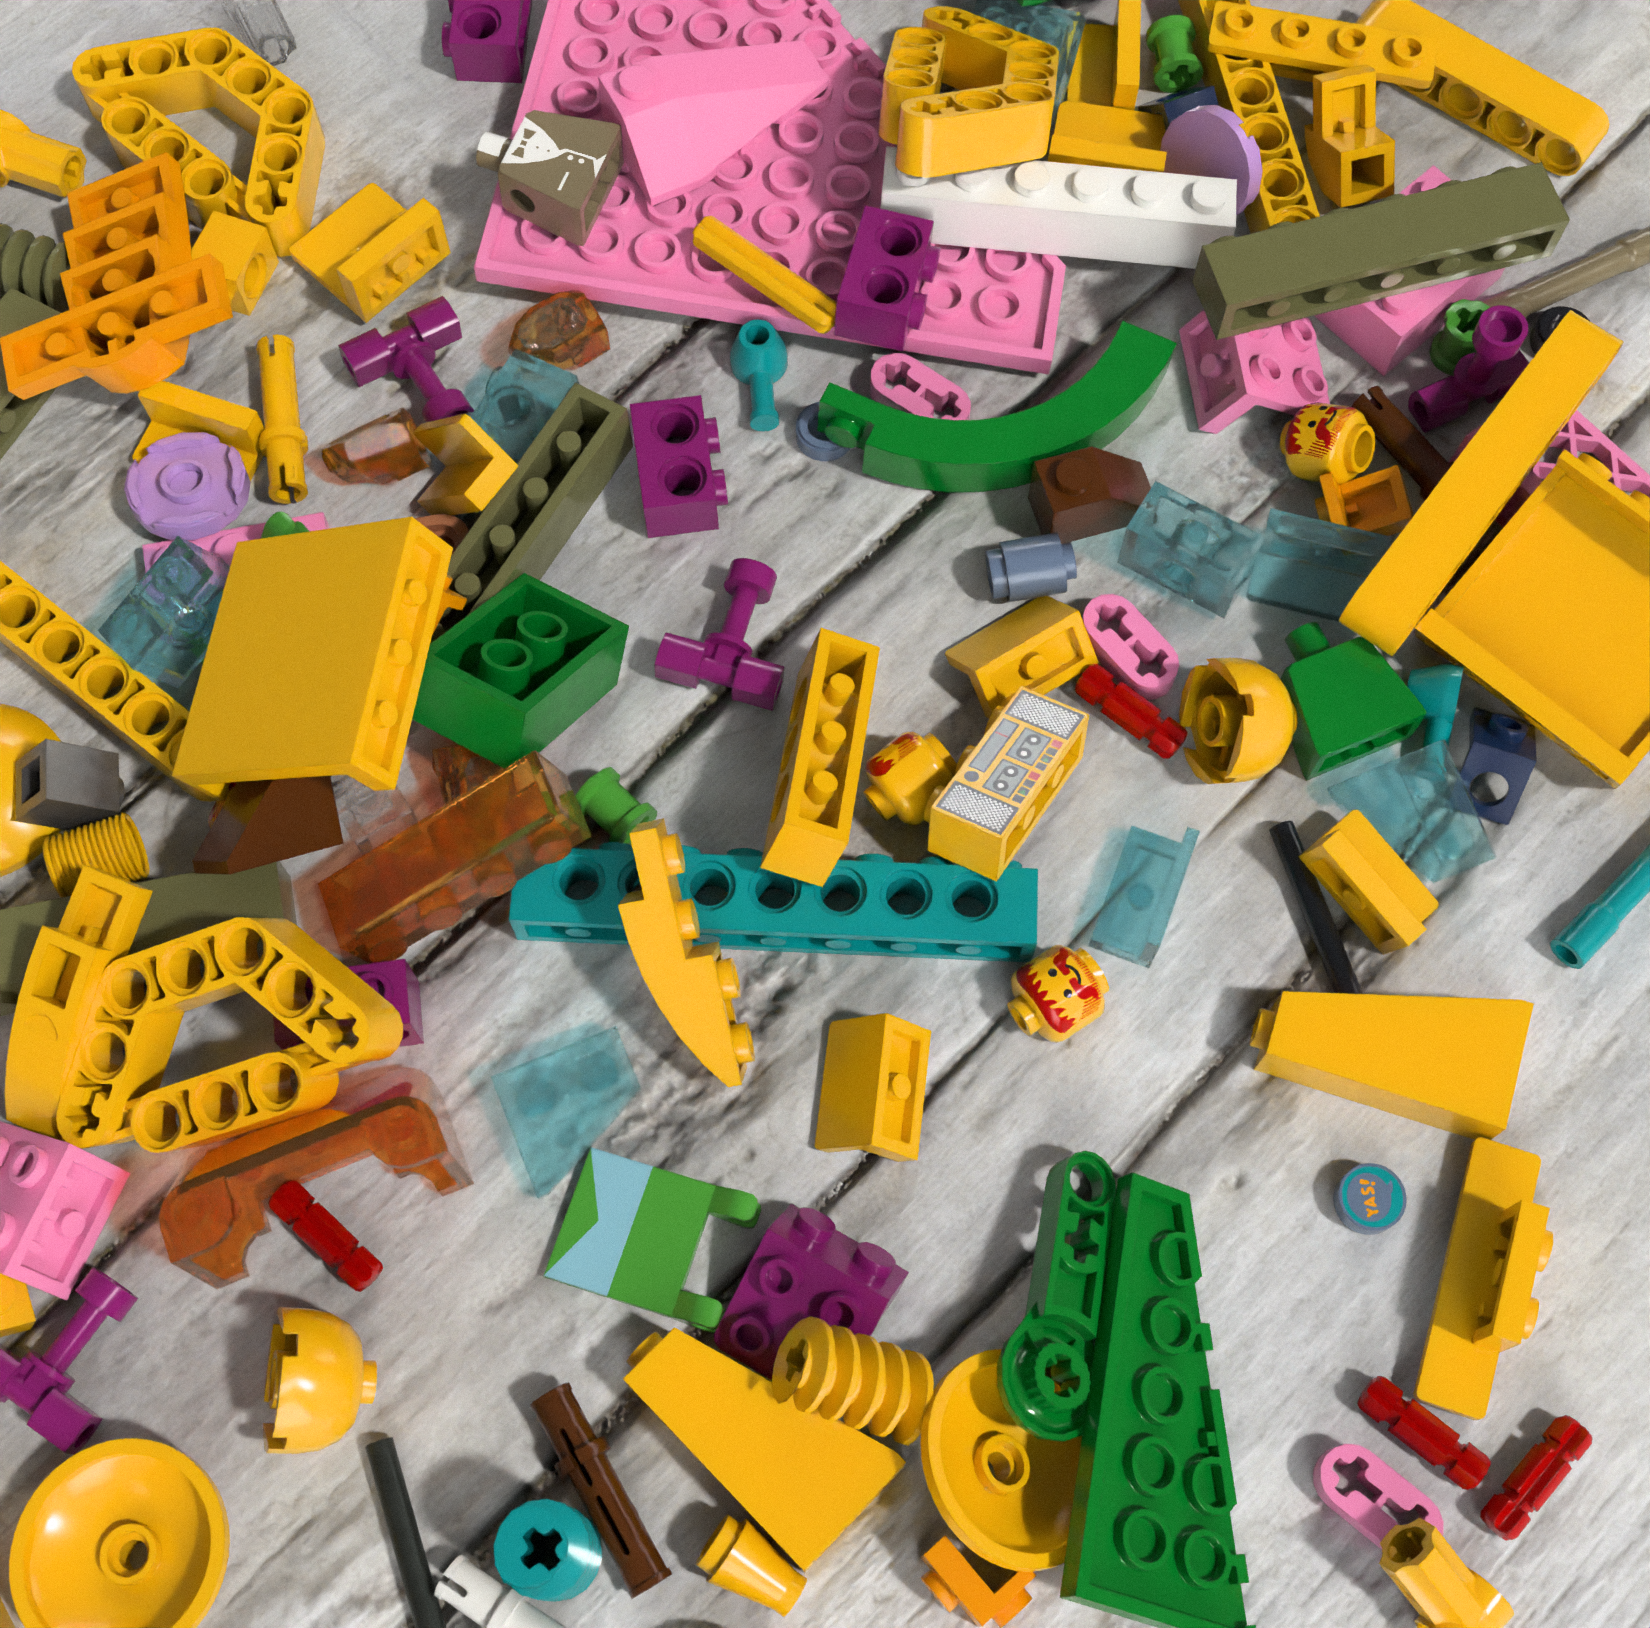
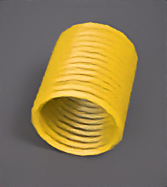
[42,813,150,898]

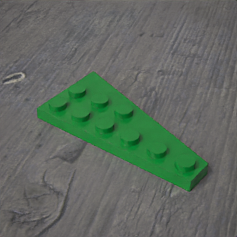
[1060,1172,1256,1628]

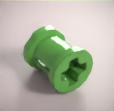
[1146,15,1203,93]
[1429,299,1490,376]
[572,767,657,845]

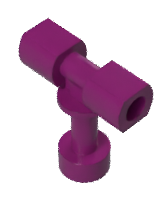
[338,296,475,422]
[1408,305,1529,433]
[654,558,785,711]
[0,1267,139,1455]

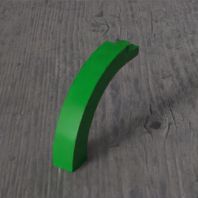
[817,321,1177,492]

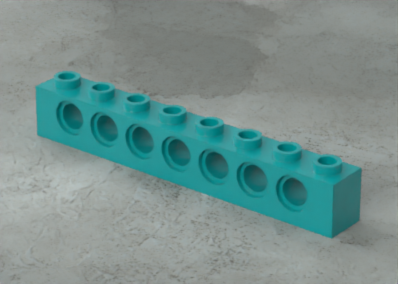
[509,839,1038,963]

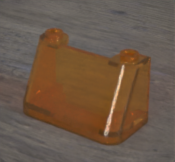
[159,1067,474,1289]

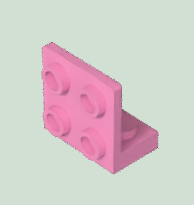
[1179,310,1330,434]
[0,1121,130,1301]

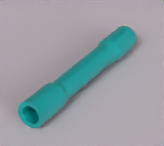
[1550,844,1650,969]

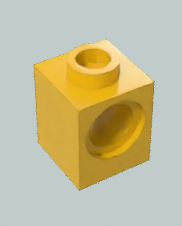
[191,211,279,316]

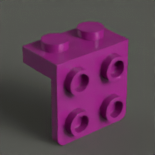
[714,1203,909,1380]

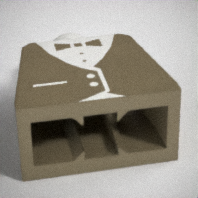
[476,110,624,247]

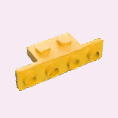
[1207,1,1438,89]
[1413,1137,1553,1420]

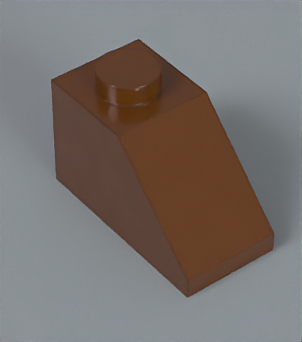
[1028,446,1161,544]
[192,776,344,875]

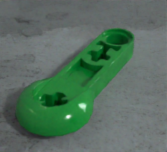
[997,1151,1116,1442]

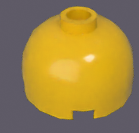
[1179,658,1298,784]
[263,1307,377,1454]

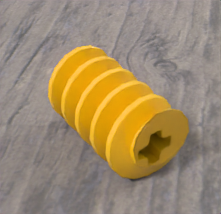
[772,1316,934,1446]

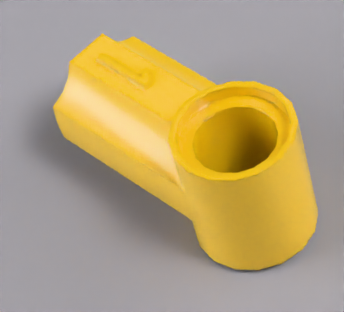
[0,110,87,198]
[1379,1518,1514,1628]

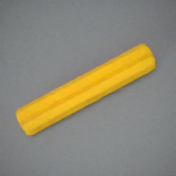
[692,215,837,334]

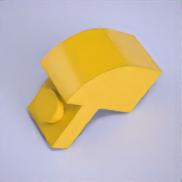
[1304,64,1395,208]

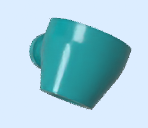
[730,319,788,432]
[1407,664,1464,781]

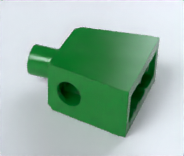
[1280,622,1427,781]

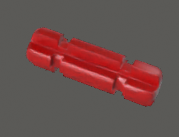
[1075,664,1188,759]
[268,1179,383,1292]
[1357,1376,1491,1490]
[1480,1415,1593,1541]

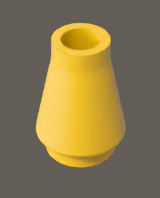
[695,1514,807,1617]

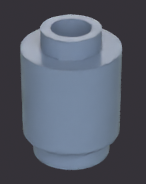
[985,532,1077,602]

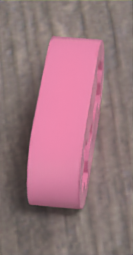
[870,353,971,420]
[1082,594,1179,700]
[1313,1444,1443,1550]

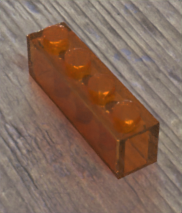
[318,750,592,963]

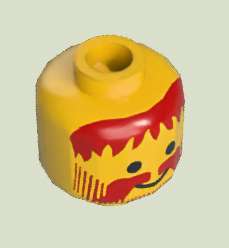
[1280,402,1375,485]
[863,732,957,825]
[1007,944,1109,1043]

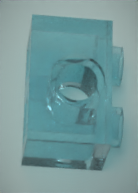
[466,348,579,463]
[1117,481,1266,618]
[98,536,230,688]

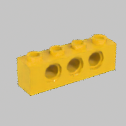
[760,628,880,887]

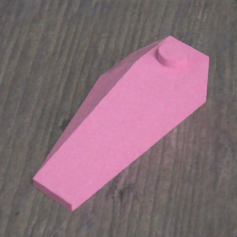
[598,40,829,206]

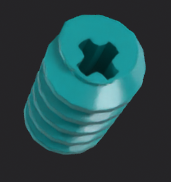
[493,1499,603,1602]

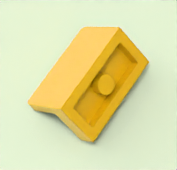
[1066,0,1141,110]
[132,380,264,482]
[413,414,519,515]
[945,596,1099,718]
[1298,810,1438,955]
[815,1013,931,1162]

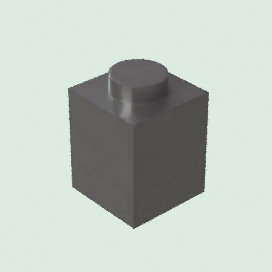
[16,739,125,830]

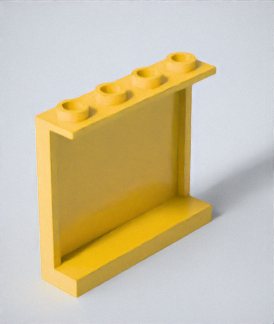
[1415,449,1650,789]
[172,517,453,801]

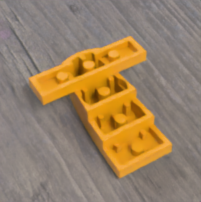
[0,152,233,400]

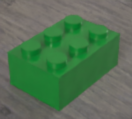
[412,573,629,774]

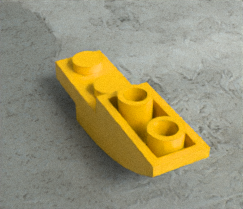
[618,818,755,1087]
[5,865,153,1142]

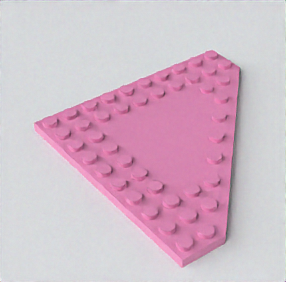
[474,0,1066,375]

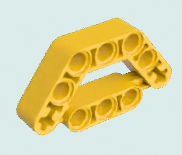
[878,6,1059,178]
[72,27,325,257]
[56,917,403,1153]

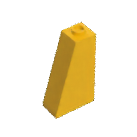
[1249,991,1534,1140]
[623,1327,906,1573]

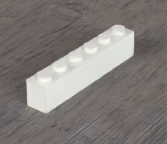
[880,146,1237,269]

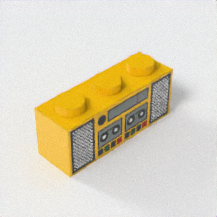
[924,686,1089,882]

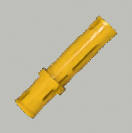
[256,334,308,504]

